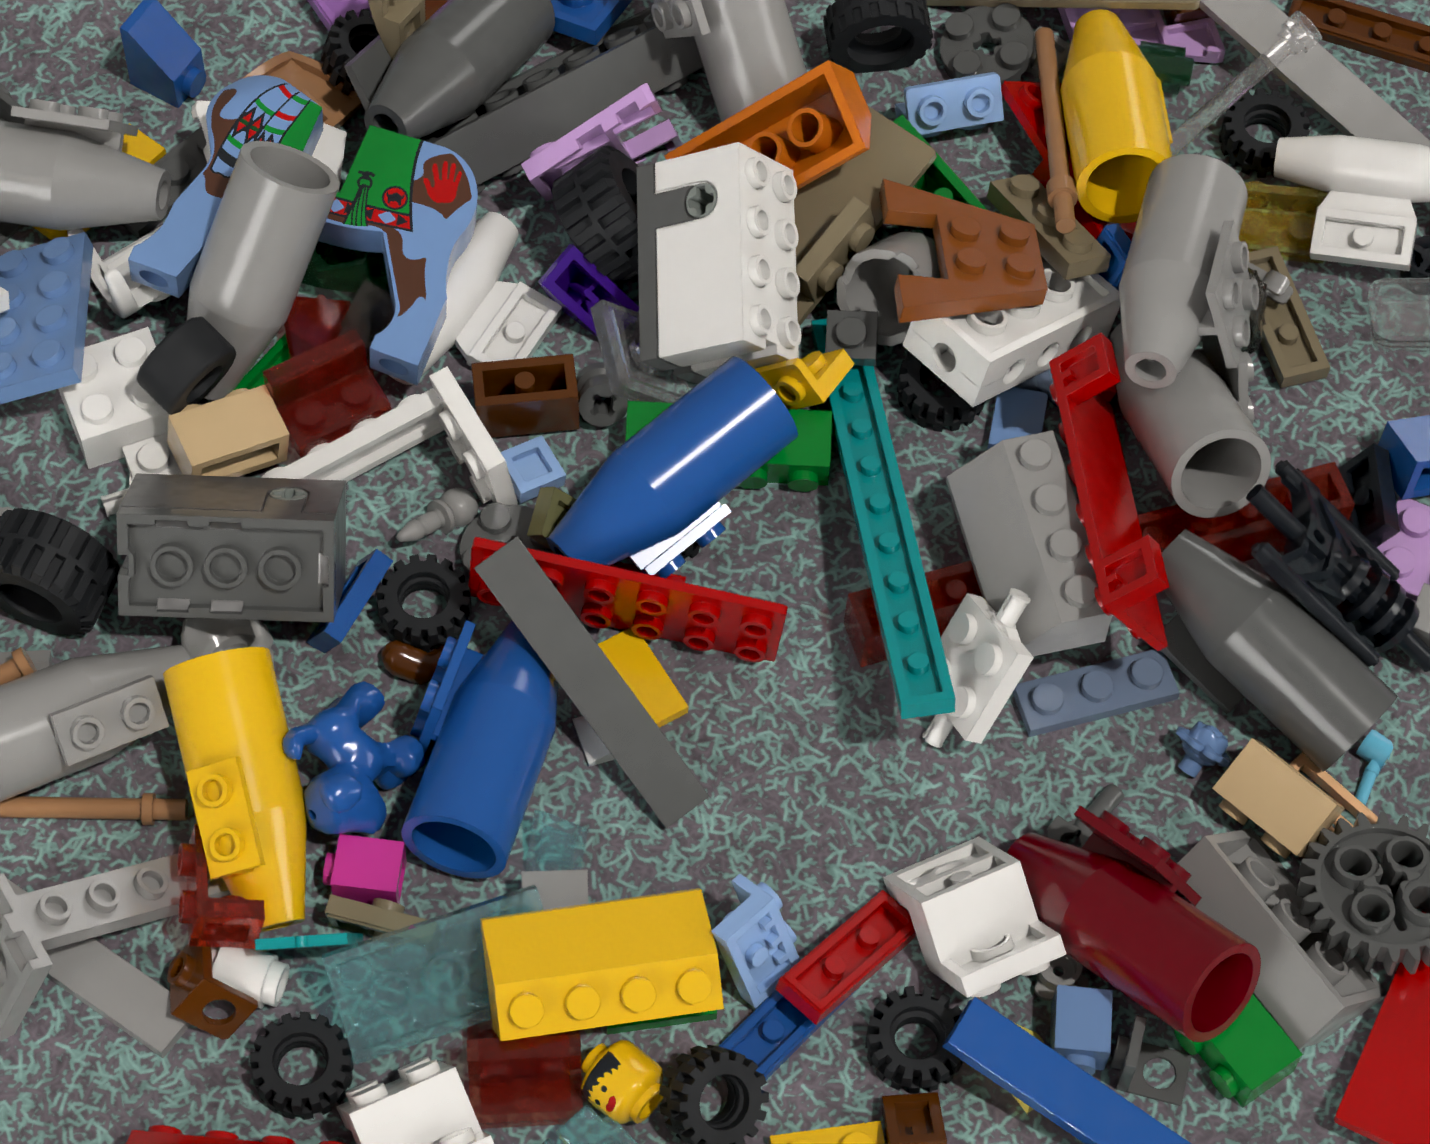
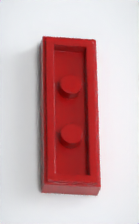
[775,890,916,1025]

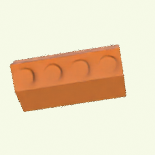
[664,60,871,190]

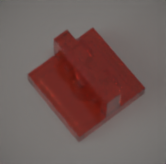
[263,329,392,458]
[467,1016,583,1129]

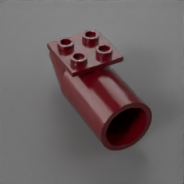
[1007,806,1261,1042]

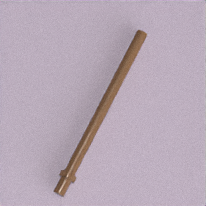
[0,793,188,825]

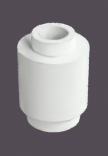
[211,941,290,1009]

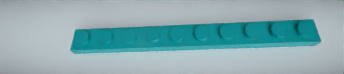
[811,319,956,719]

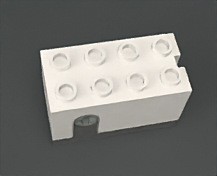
[636,142,801,384]

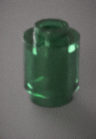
[1137,41,1194,95]

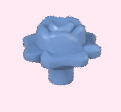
[1175,721,1231,778]

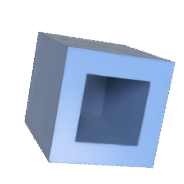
[1049,985,1113,1075]

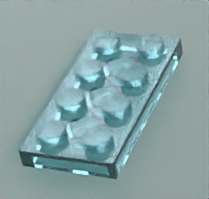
[321,885,544,1064]

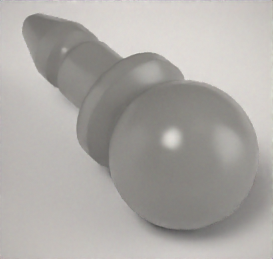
[396,488,478,542]

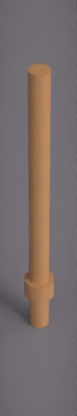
[1035,27,1078,234]

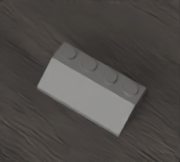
[946,430,1113,656]
[1175,828,1387,1049]

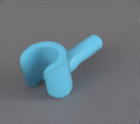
[1355,730,1393,806]

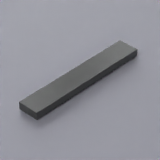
[474,536,710,829]

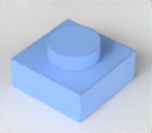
[501,435,566,504]

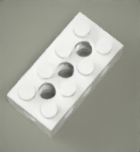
[903,255,1120,407]

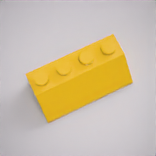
[480,888,724,1041]

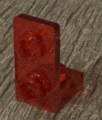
[177,824,265,949]

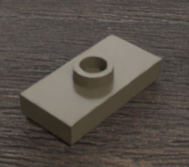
[325,894,441,952]

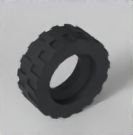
[823,0,933,74]

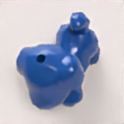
[282,681,426,835]

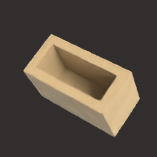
[167,385,290,477]
[1212,738,1345,859]

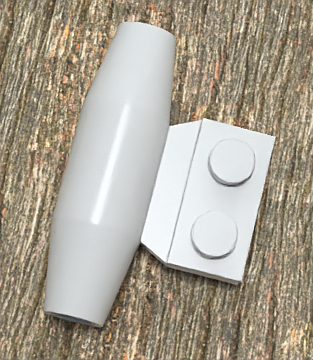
[1274,135,1430,271]
[389,212,562,385]

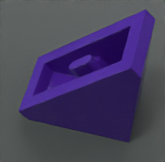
[538,244,639,346]

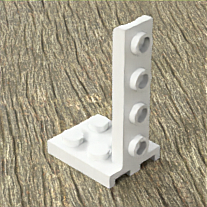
[261,366,518,505]

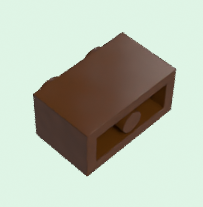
[471,354,580,438]

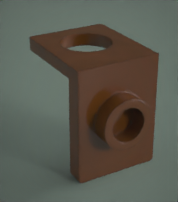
[167,930,258,1040]

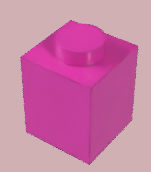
[323,834,407,905]

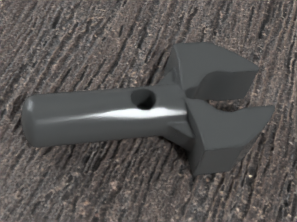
[1046,784,1124,848]

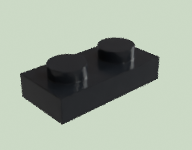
[1338,443,1400,554]

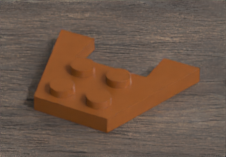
[879,178,1048,323]

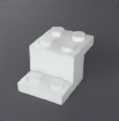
[883,837,1066,998]
[336,1057,494,1144]

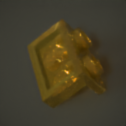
[1239,181,1329,264]

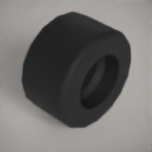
[136,316,236,415]

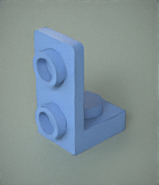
[987,387,1048,450]

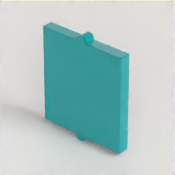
[255,933,364,951]

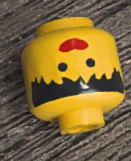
[581,1040,664,1124]

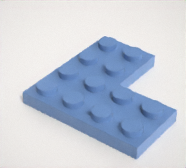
[0,232,93,405]

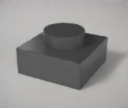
[825,310,878,366]

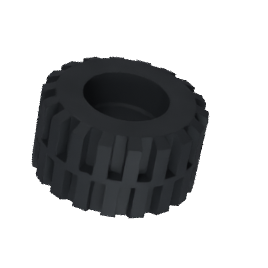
[552,146,639,284]
[0,508,120,636]

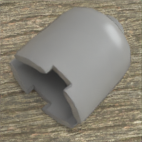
[837,231,941,346]

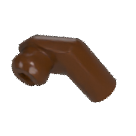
[381,640,445,685]

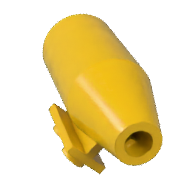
[1060,9,1173,223]
[163,647,307,934]

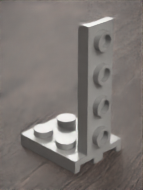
[0,847,230,1041]

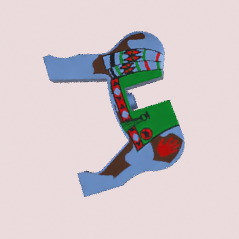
[128,75,478,386]

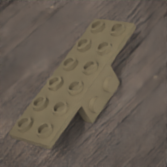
[794,106,937,325]

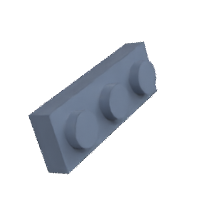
[1012,649,1180,737]

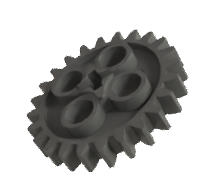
[1296,812,1430,975]

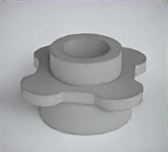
[1035,954,1089,1001]

